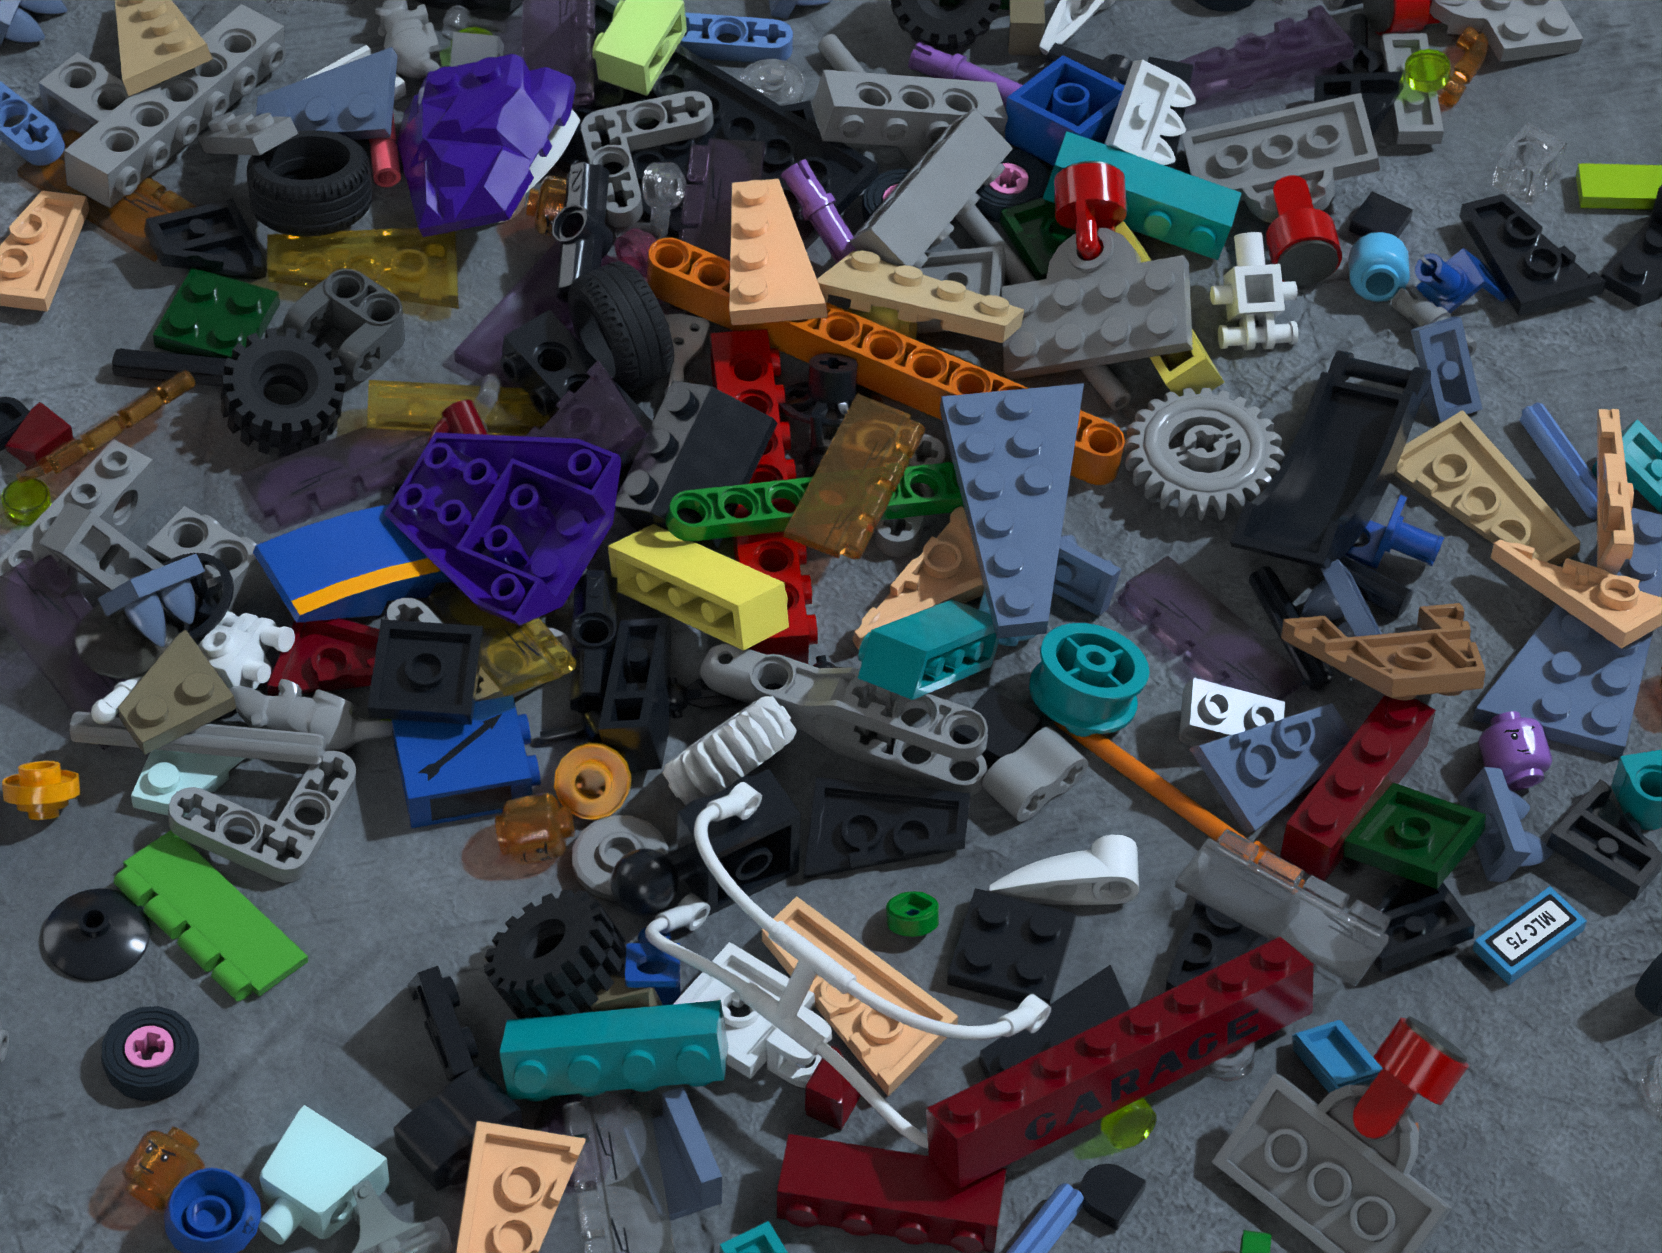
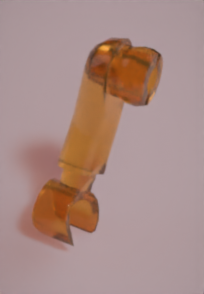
[1438,26,1489,108]

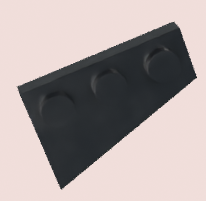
[979,964,1131,1079]

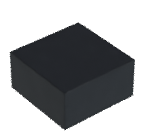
[953,688,1042,769]

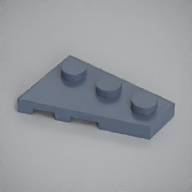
[256,47,398,140]
[1189,703,1354,833]

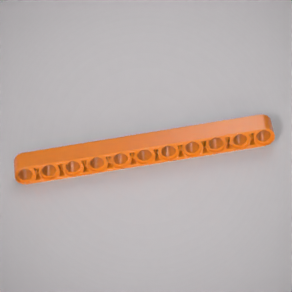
[647,237,1125,485]

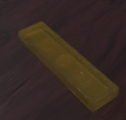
[367,380,561,438]

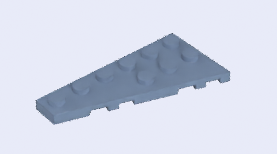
[940,383,1084,639]
[1473,507,1662,758]

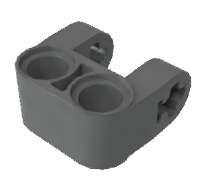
[283,269,405,382]

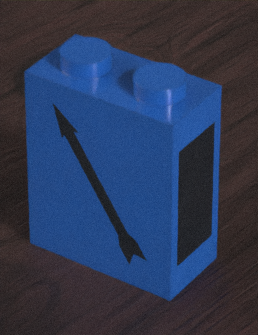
[391,695,541,828]

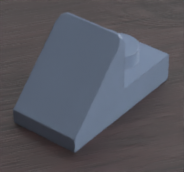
[1411,317,1482,423]

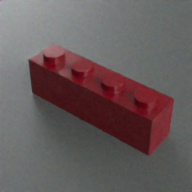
[1280,695,1436,883]
[776,1134,1007,1253]

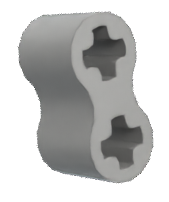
[982,726,1088,822]

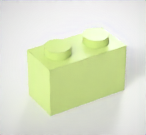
[592,0,687,96]

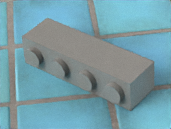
[849,108,1013,269]

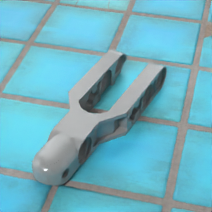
[700,644,988,796]

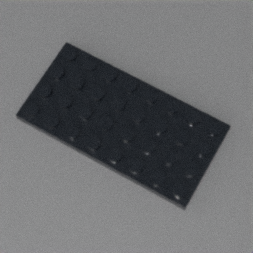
[525,0,879,261]

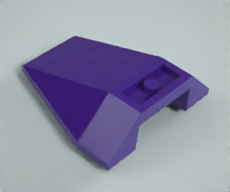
[384,433,621,626]

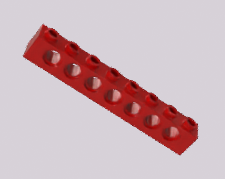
[710,329,818,664]

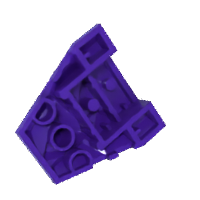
[397,54,576,237]

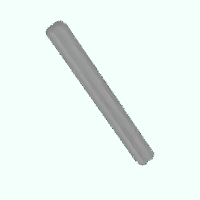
[69,712,326,765]

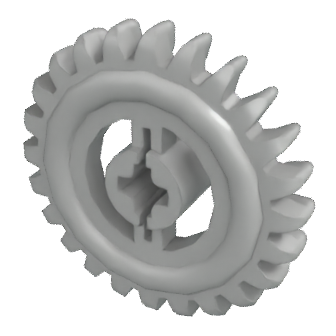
[1123,387,1284,521]

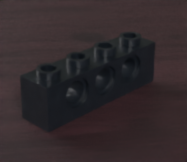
[500,310,653,493]

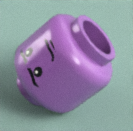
[1478,711,1552,791]

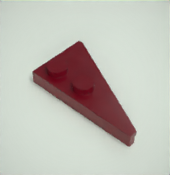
[267,618,379,696]

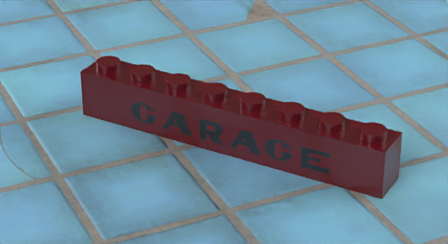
[926,936,1314,1188]

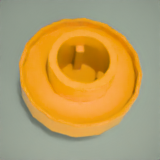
[554,742,631,820]
[2,761,80,820]

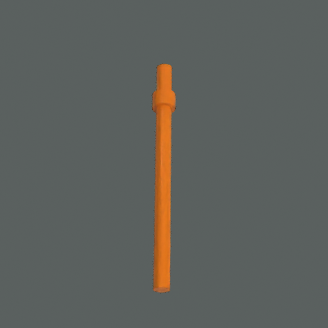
[1054,721,1305,897]

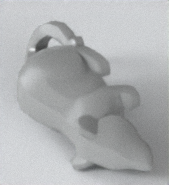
[375,0,442,78]
[229,679,393,753]

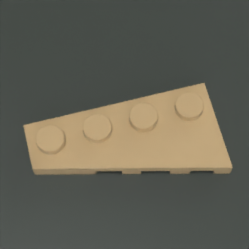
[115,0,213,96]
[1393,410,1580,565]

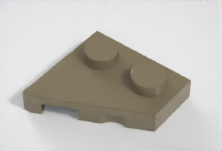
[118,630,236,755]

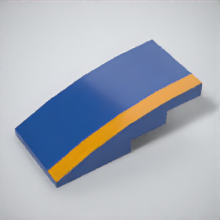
[253,504,452,623]

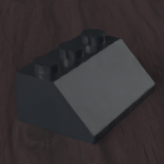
[615,380,778,549]

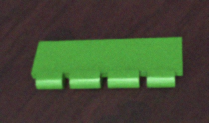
[114,830,308,1001]

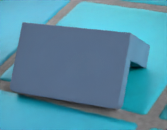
[624,1086,722,1223]

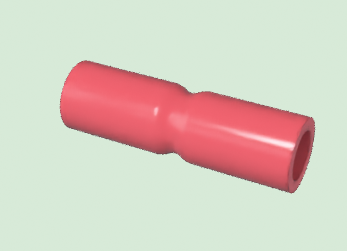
[369,114,401,187]

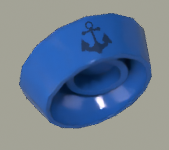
[163,1168,262,1253]

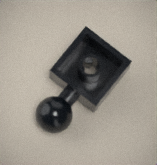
[610,769,801,916]

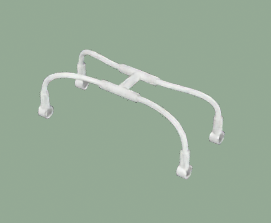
[645,782,1051,1149]

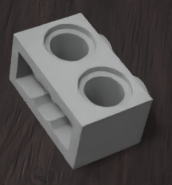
[38,52,129,137]
[39,502,164,593]
[146,506,267,614]

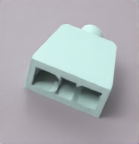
[258,1105,390,1244]

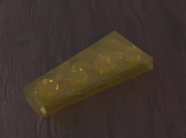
[267,228,459,309]

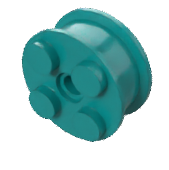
[1029,623,1150,737]

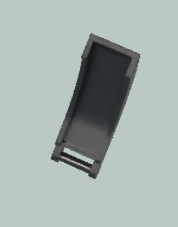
[1230,350,1431,569]

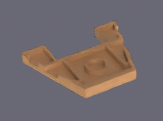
[1281,603,1486,701]

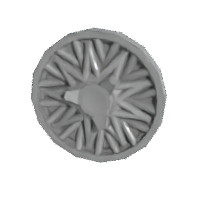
[572,815,668,901]

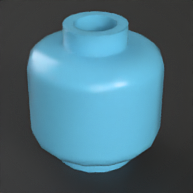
[1348,232,1410,302]

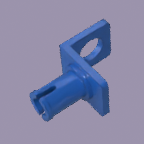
[1415,248,1507,313]
[1345,495,1444,569]
[625,927,681,1005]

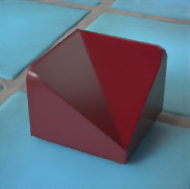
[5,402,75,476]
[805,1046,861,1131]

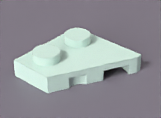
[131,750,253,818]

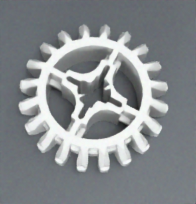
[663,696,797,806]

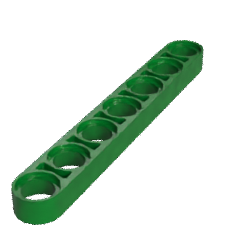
[665,462,965,541]

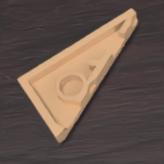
[1597,409,1634,575]
[853,506,984,650]
[1490,539,1662,649]

